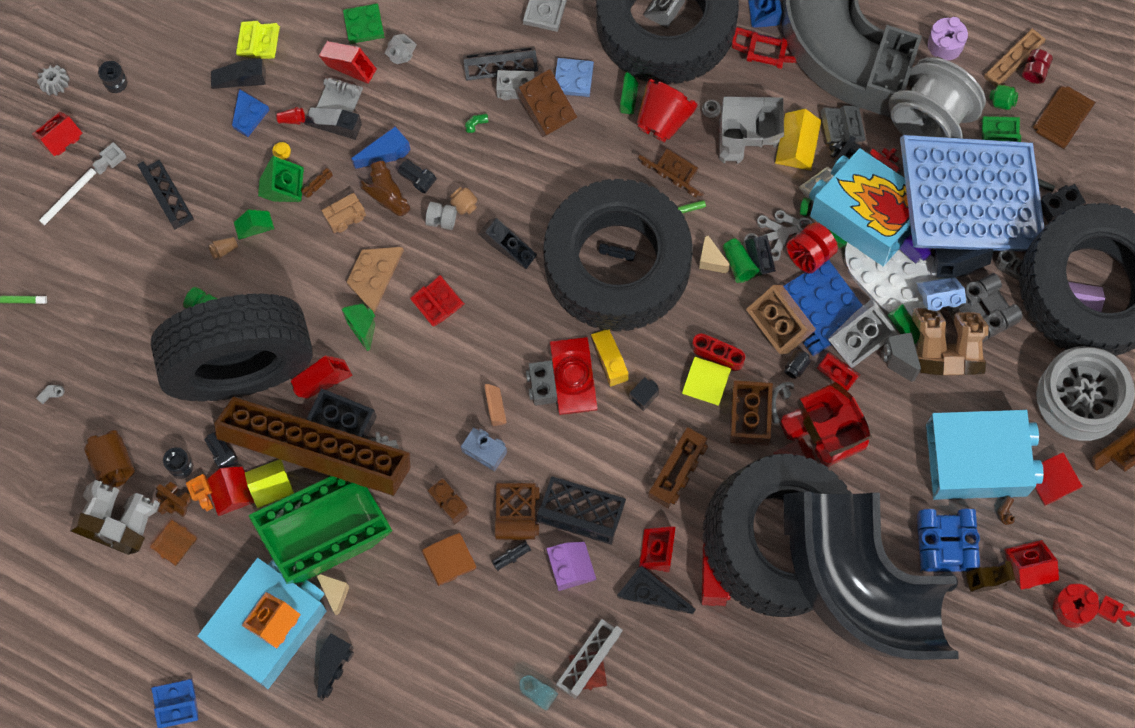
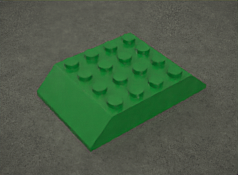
[248,476,393,584]

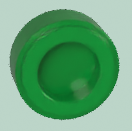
[800,197,812,217]

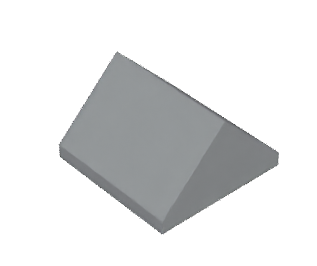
[644,0,685,28]

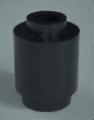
[784,350,811,379]

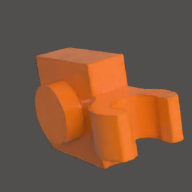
[186,474,214,511]

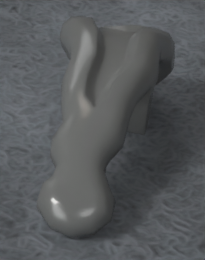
[772,382,795,424]

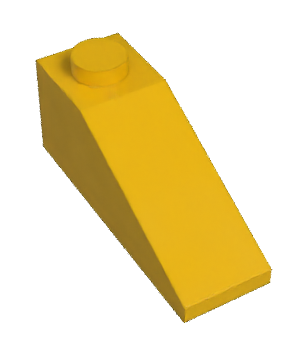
[591,330,628,387]

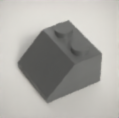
[881,333,921,382]

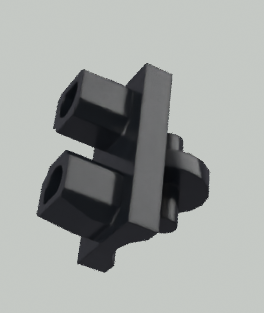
[829,135,863,163]

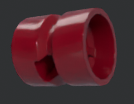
[1022,49,1053,84]

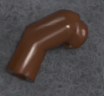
[997,496,1015,525]

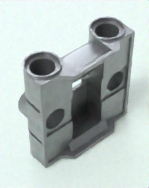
[946,273,1023,342]

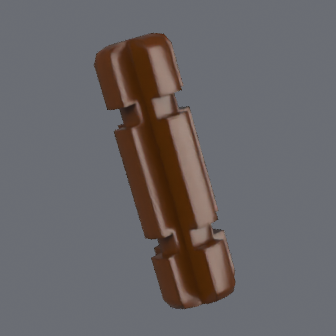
[301,168,333,198]

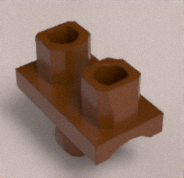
[156,481,192,517]

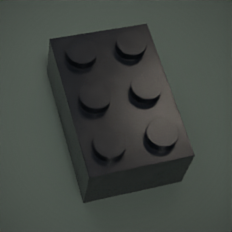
[306,388,377,439]

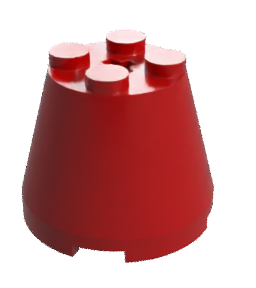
[637,79,698,143]

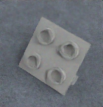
[316,77,363,113]

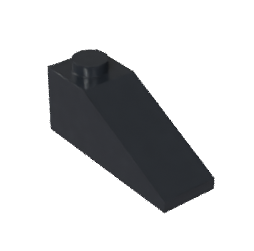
[211,59,266,89]
[304,108,362,140]

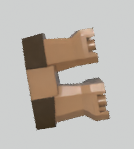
[912,308,988,375]

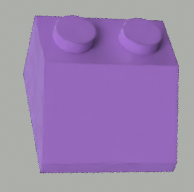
[547,542,596,591]

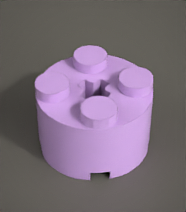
[928,17,968,60]

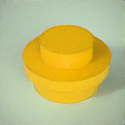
[272,142,291,160]

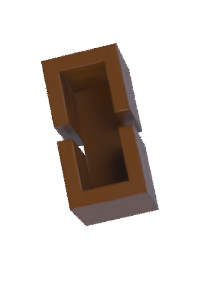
[427,478,469,525]

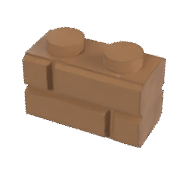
[321,192,366,233]

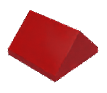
[207,466,255,516]
[639,526,676,572]

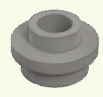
[702,100,721,118]

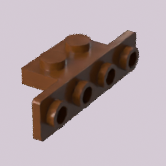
[638,149,705,197]
[1092,427,1135,472]

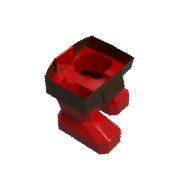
[780,382,872,467]

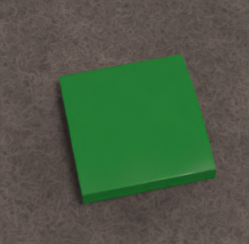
[982,116,1021,142]

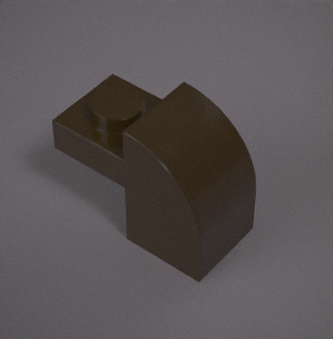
[965,561,1016,592]

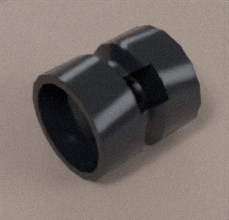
[98,61,128,93]
[163,447,194,479]

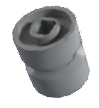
[426,202,457,230]

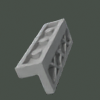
[556,619,623,699]

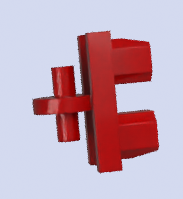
[870,148,901,174]

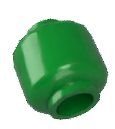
[990,85,1018,110]

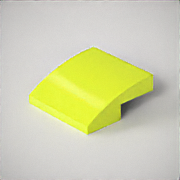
[236,21,280,59]
[682,357,731,406]

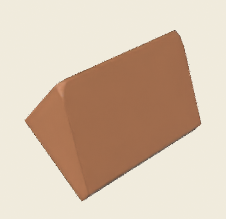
[484,384,506,426]

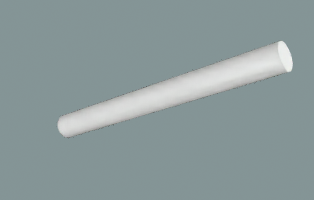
[39,168,96,226]

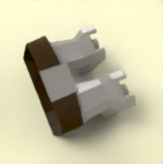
[70,480,160,555]

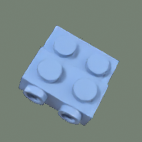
[917,277,966,311]

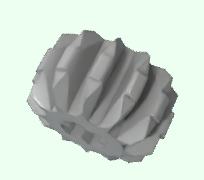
[37,65,70,96]

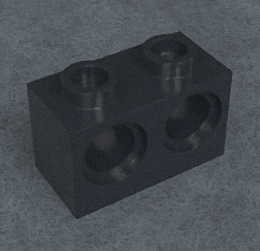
[1041,184,1086,224]

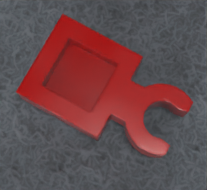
[1097,595,1135,627]

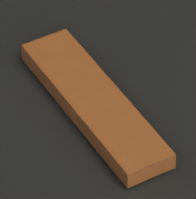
[984,28,1046,87]

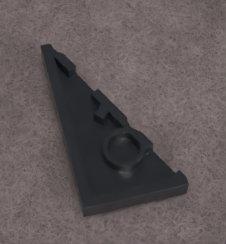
[617,566,696,615]

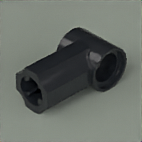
[398,159,437,194]
[204,432,238,469]

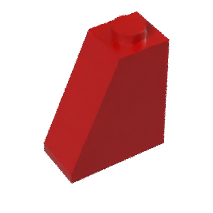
[319,41,377,84]
[291,355,353,399]

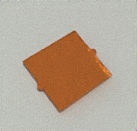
[150,520,197,566]

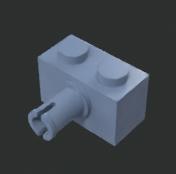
[461,428,507,472]

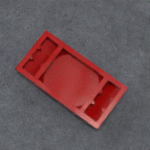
[550,337,597,415]

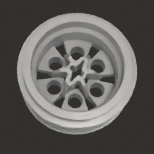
[1036,346,1135,441]

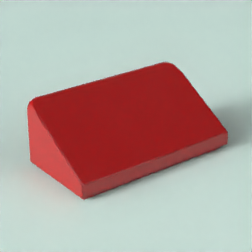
[816,352,861,391]

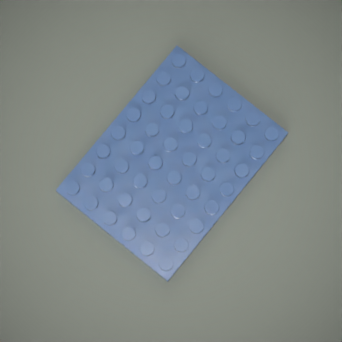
[900,135,1045,251]

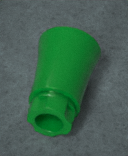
[723,238,759,283]

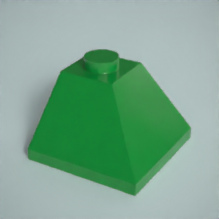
[258,156,304,202]
[341,304,376,351]

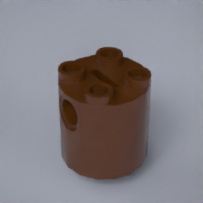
[84,430,135,488]

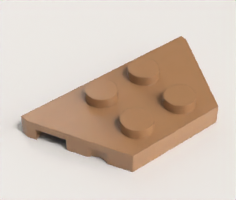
[347,247,404,313]

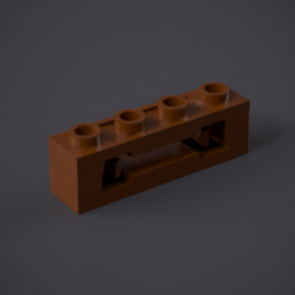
[648,427,709,509]

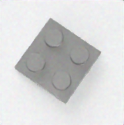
[523,0,567,32]

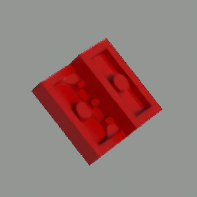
[410,275,465,327]
[1035,452,1083,506]

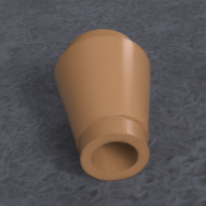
[208,237,238,259]

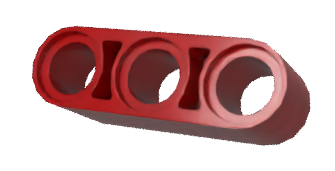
[692,333,745,371]

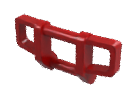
[731,27,797,69]

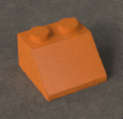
[242,592,301,649]

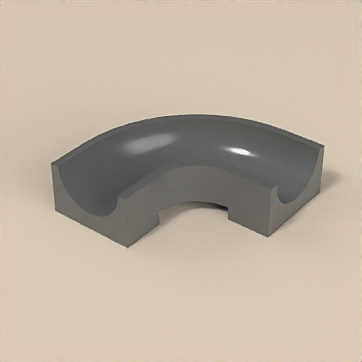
[781,0,922,118]

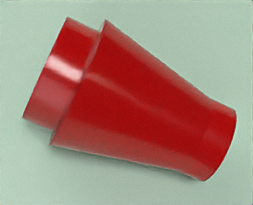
[277,107,305,125]

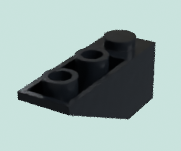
[478,218,537,269]
[933,248,993,277]
[317,633,354,701]

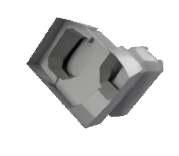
[719,97,784,164]

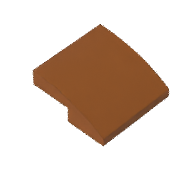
[421,533,477,586]

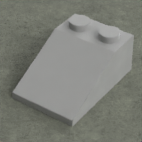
[828,299,898,368]

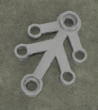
[744,210,812,261]

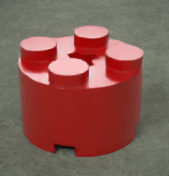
[1053,584,1099,628]

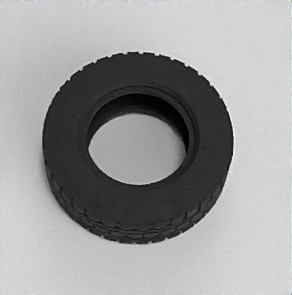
[596,0,739,84]
[543,179,693,331]
[1019,203,1135,356]
[151,293,312,402]
[703,454,852,617]

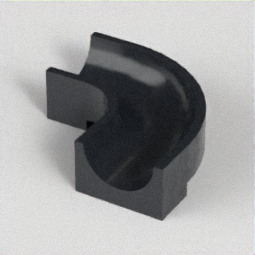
[783,492,959,660]

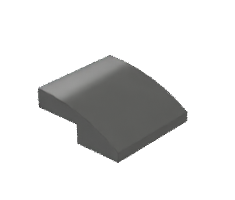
[821,106,866,144]

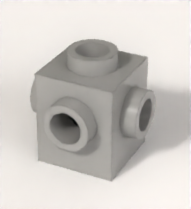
[385,34,417,64]

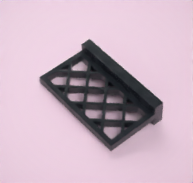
[537,476,626,545]

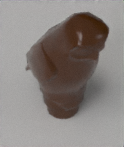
[360,161,411,216]

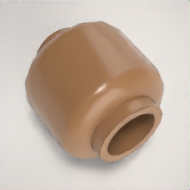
[450,187,478,215]

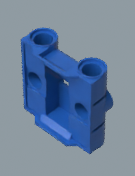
[917,509,980,572]

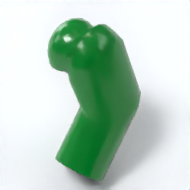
[465,114,489,133]

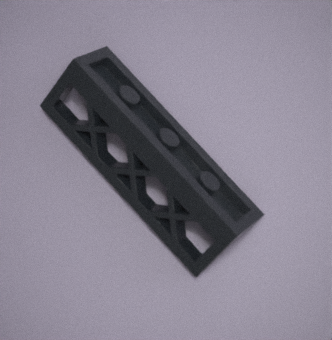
[463,46,538,81]
[137,160,194,230]

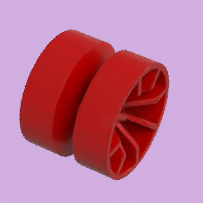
[786,222,838,273]

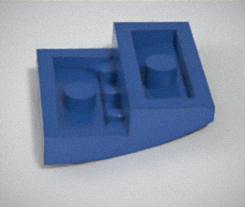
[151,678,199,728]

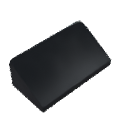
[745,235,776,276]

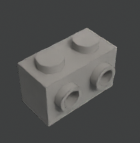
[496,70,535,100]

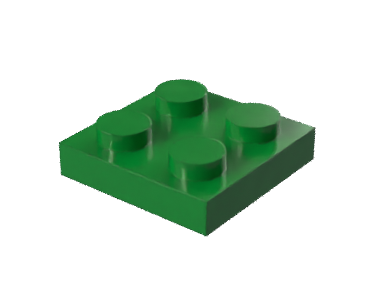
[343,3,385,44]

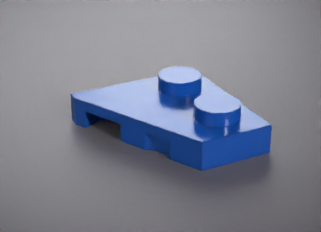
[232,90,269,137]

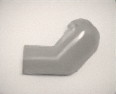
[36,385,65,404]

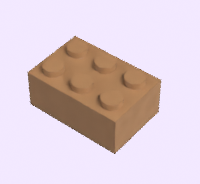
[746,285,816,354]

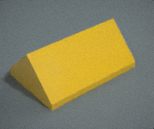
[775,109,821,171]

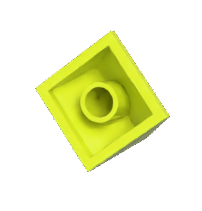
[245,459,294,508]

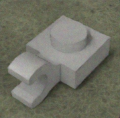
[92,142,126,175]

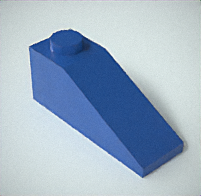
[351,126,410,169]

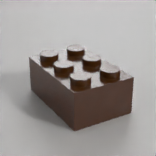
[515,69,577,137]
[730,381,773,445]

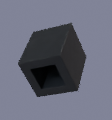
[629,377,659,412]

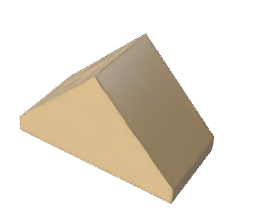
[699,236,730,273]
[317,574,349,615]

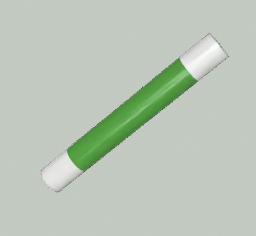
[0,296,47,304]

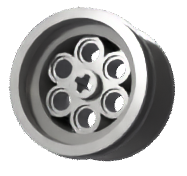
[889,57,986,139]

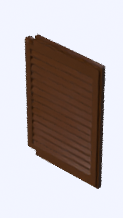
[1033,86,1096,150]

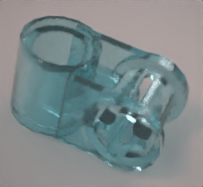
[520,675,558,711]

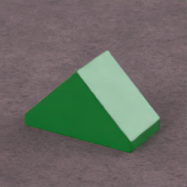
[234,209,275,240]

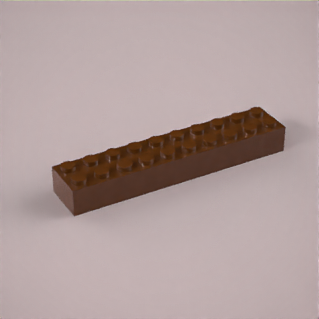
[214,397,411,496]

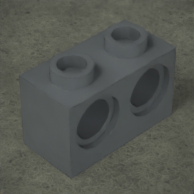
[526,360,557,406]

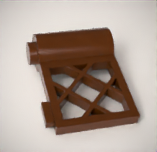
[495,483,540,540]

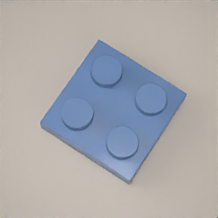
[555,58,594,97]

